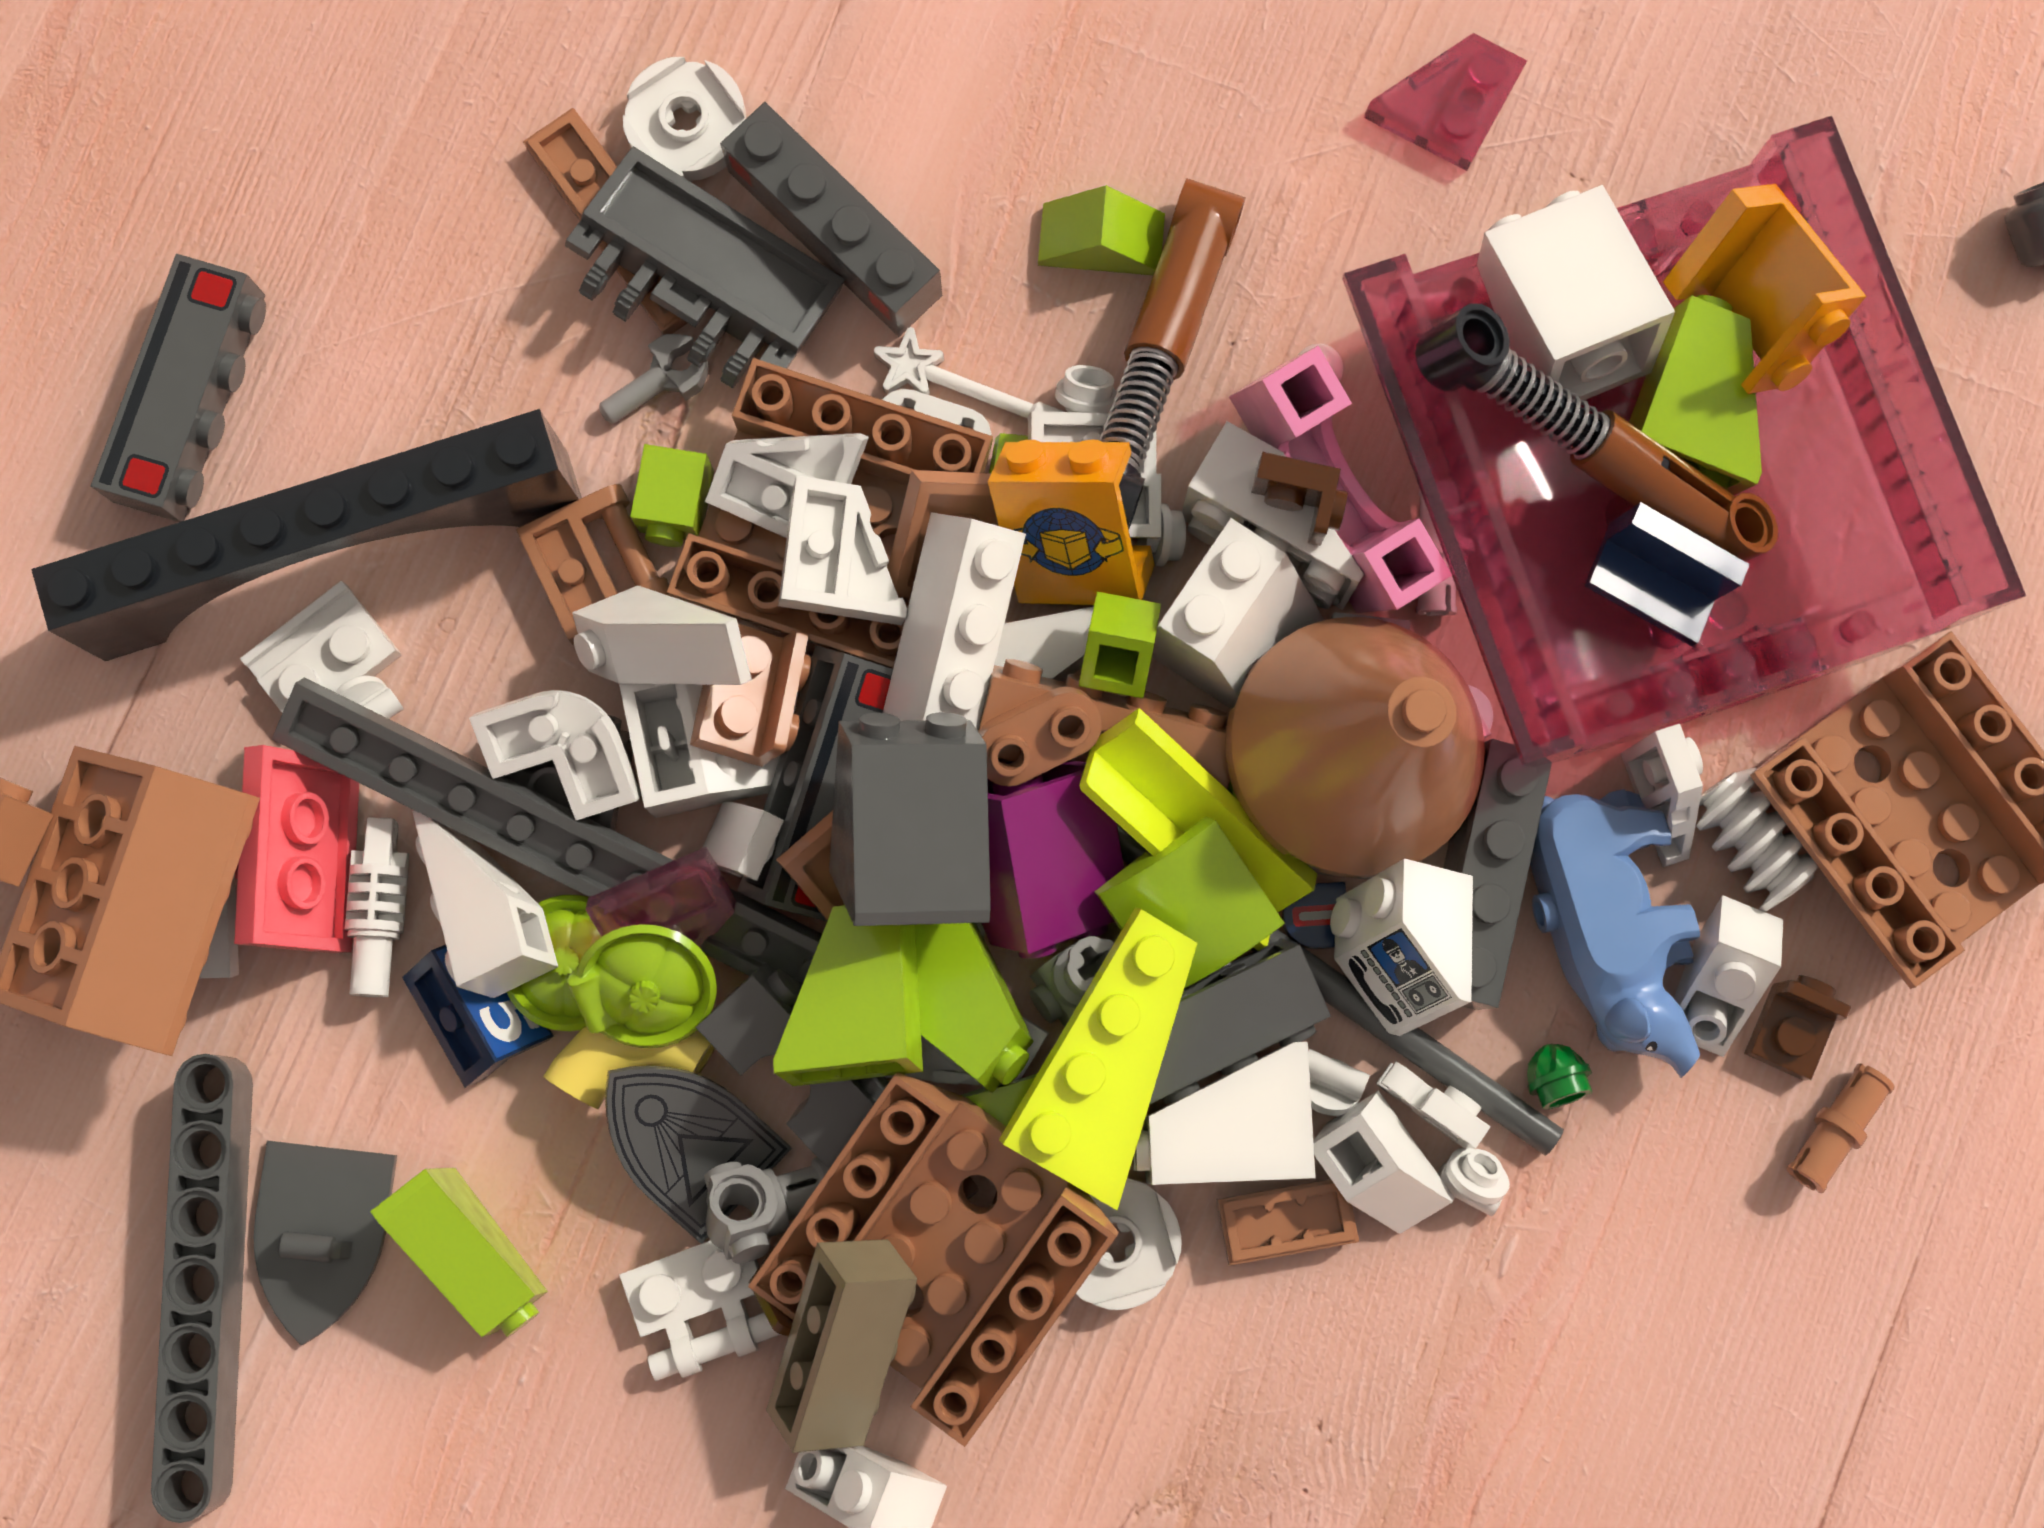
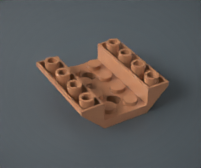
[667,358,993,669]
[1750,631,2044,989]
[0,746,260,1056]
[748,1072,1119,1447]

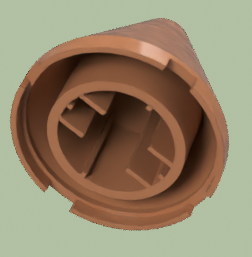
[1225,617,1485,878]

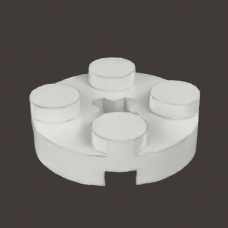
[623,57,746,182]
[1076,1178,1182,1310]

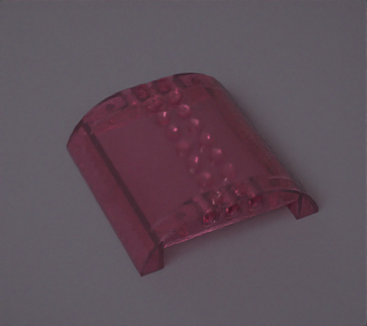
[1342,116,2026,766]

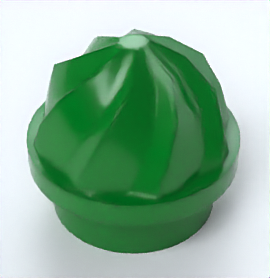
[1527,1044,1592,1110]

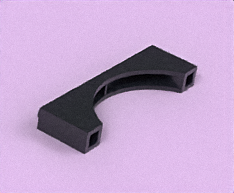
[31,409,582,661]

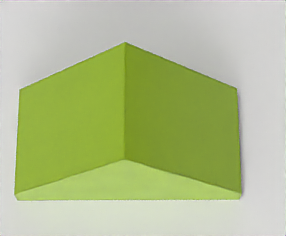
[1038,185,1165,275]

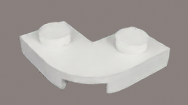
[469,690,642,820]

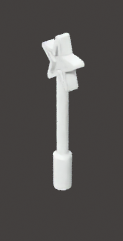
[874,327,1065,419]

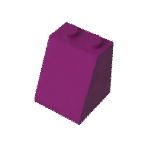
[981,760,1124,959]

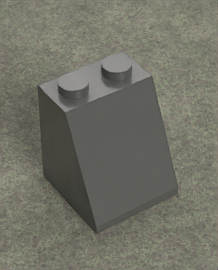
[829,712,990,926]

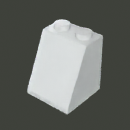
[1477,185,1675,402]
[1152,518,1324,709]
[1132,1041,1315,1185]

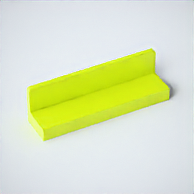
[1079,708,1317,951]

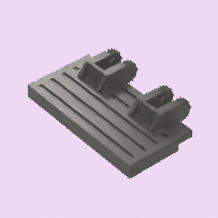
[565,146,845,388]

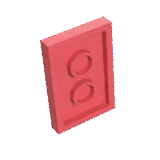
[234,745,359,953]

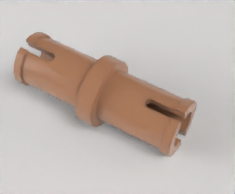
[1786,1063,1895,1193]

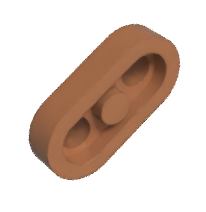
[978,687,1102,786]

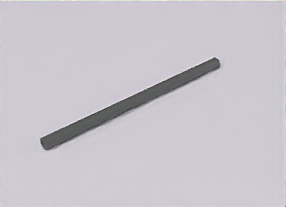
[1117,824,1564,1156]

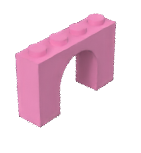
[1229,346,1452,613]

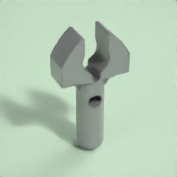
[599,334,709,424]

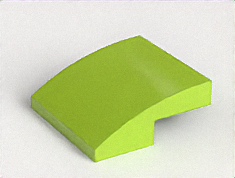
[1094,816,1285,988]

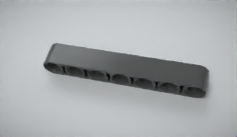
[151,1054,253,1523]

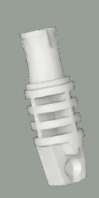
[345,817,409,998]

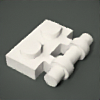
[619,1241,781,1381]

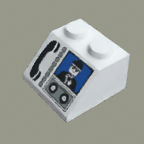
[1330,859,1473,1036]

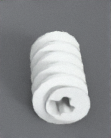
[1696,767,1818,912]

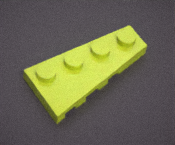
[999,907,1198,1210]

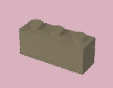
[766,1239,917,1453]

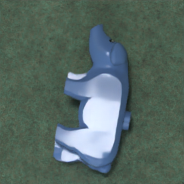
[1530,789,1700,1078]

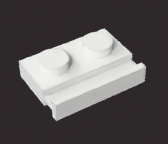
[240,581,402,713]

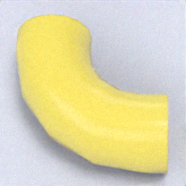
[543,1026,715,1109]

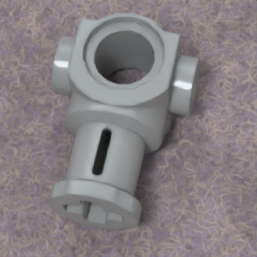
[1030,936,1114,1027]
[704,1157,829,1264]

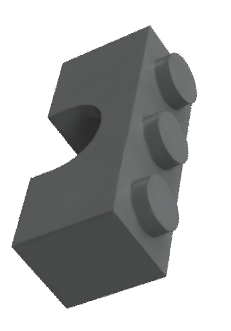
[696,962,889,1169]

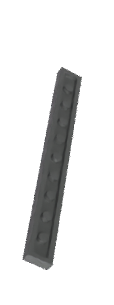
[271,677,822,987]

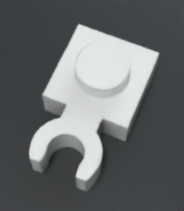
[1376,1061,1491,1148]

